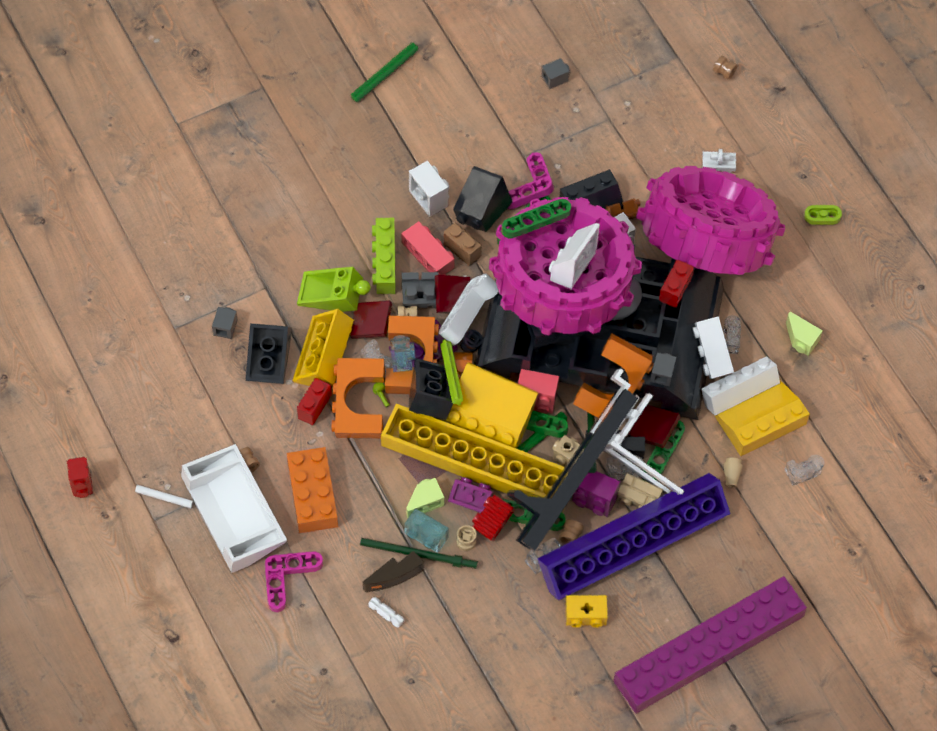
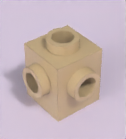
[552,435,580,467]

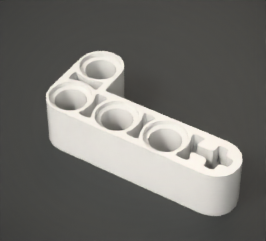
[439,274,498,346]

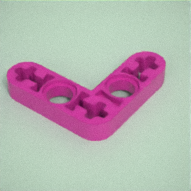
[507,152,554,209]
[265,551,323,612]

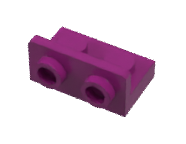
[448,477,495,513]

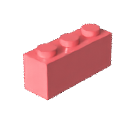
[401,221,455,275]

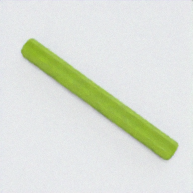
[440,339,463,405]

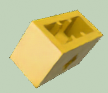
[565,595,607,628]

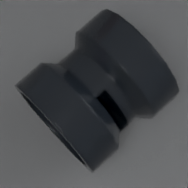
[460,330,483,353]

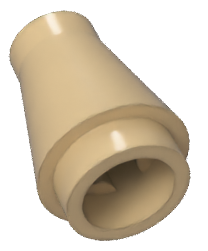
[723,458,743,488]

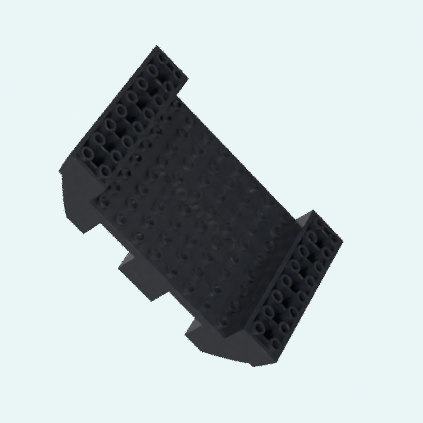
[474,244,724,420]

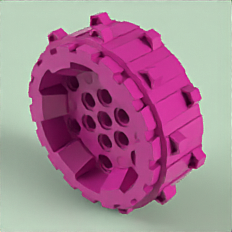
[636,166,785,275]
[489,197,642,335]

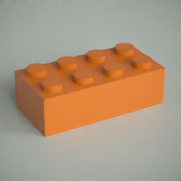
[287,447,338,533]

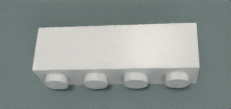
[702,356,780,415]

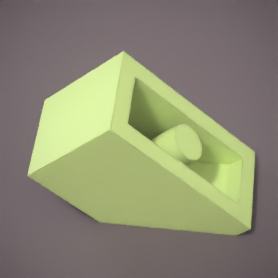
[786,312,823,356]
[406,478,444,519]

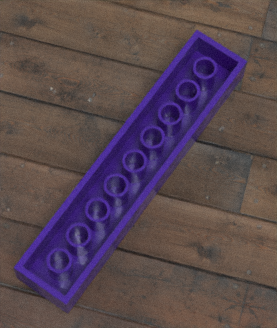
[537,473,730,600]

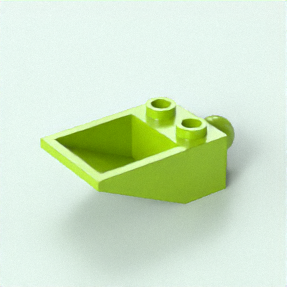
[297,266,371,312]

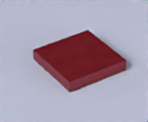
[435,274,471,314]
[349,300,393,339]
[628,405,681,448]

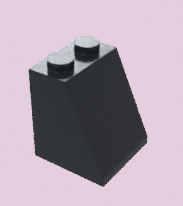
[453,166,513,232]

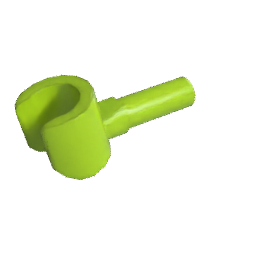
[372,383,390,408]

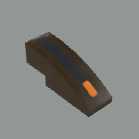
[363,551,424,592]

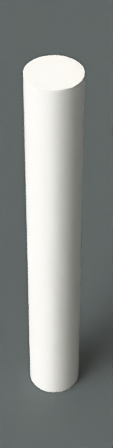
[135,485,193,508]

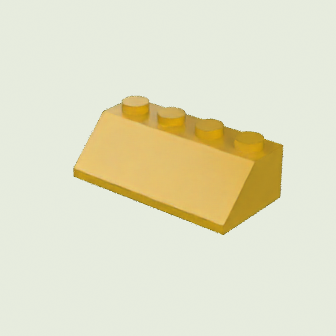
[292,309,354,386]

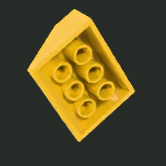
[445,362,539,448]
[713,379,810,456]

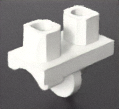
[702,149,736,173]

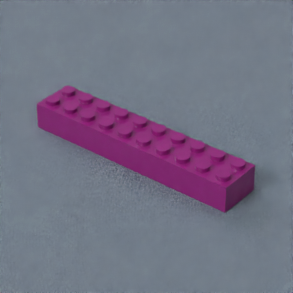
[614,576,807,714]

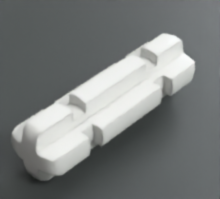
[369,597,404,627]

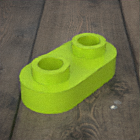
[804,205,842,225]

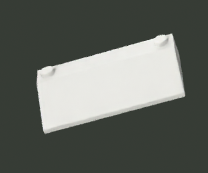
[181,444,287,573]

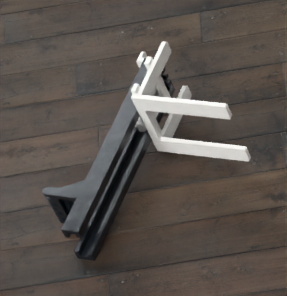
[507,369,684,550]

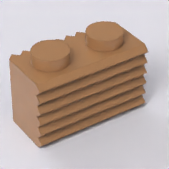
[444,222,482,266]

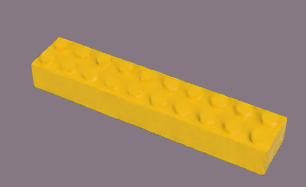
[381,403,566,513]

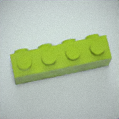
[372,218,395,294]

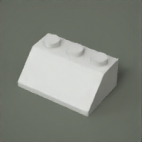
[549,223,600,289]
[693,316,734,379]

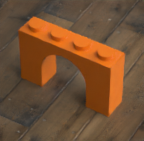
[385,316,439,394]
[573,334,654,417]
[331,358,385,438]

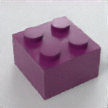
[572,471,620,517]

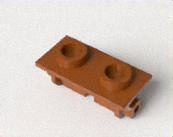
[605,198,641,219]

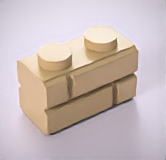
[617,473,663,508]

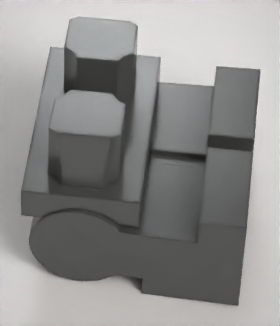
[402,272,438,308]

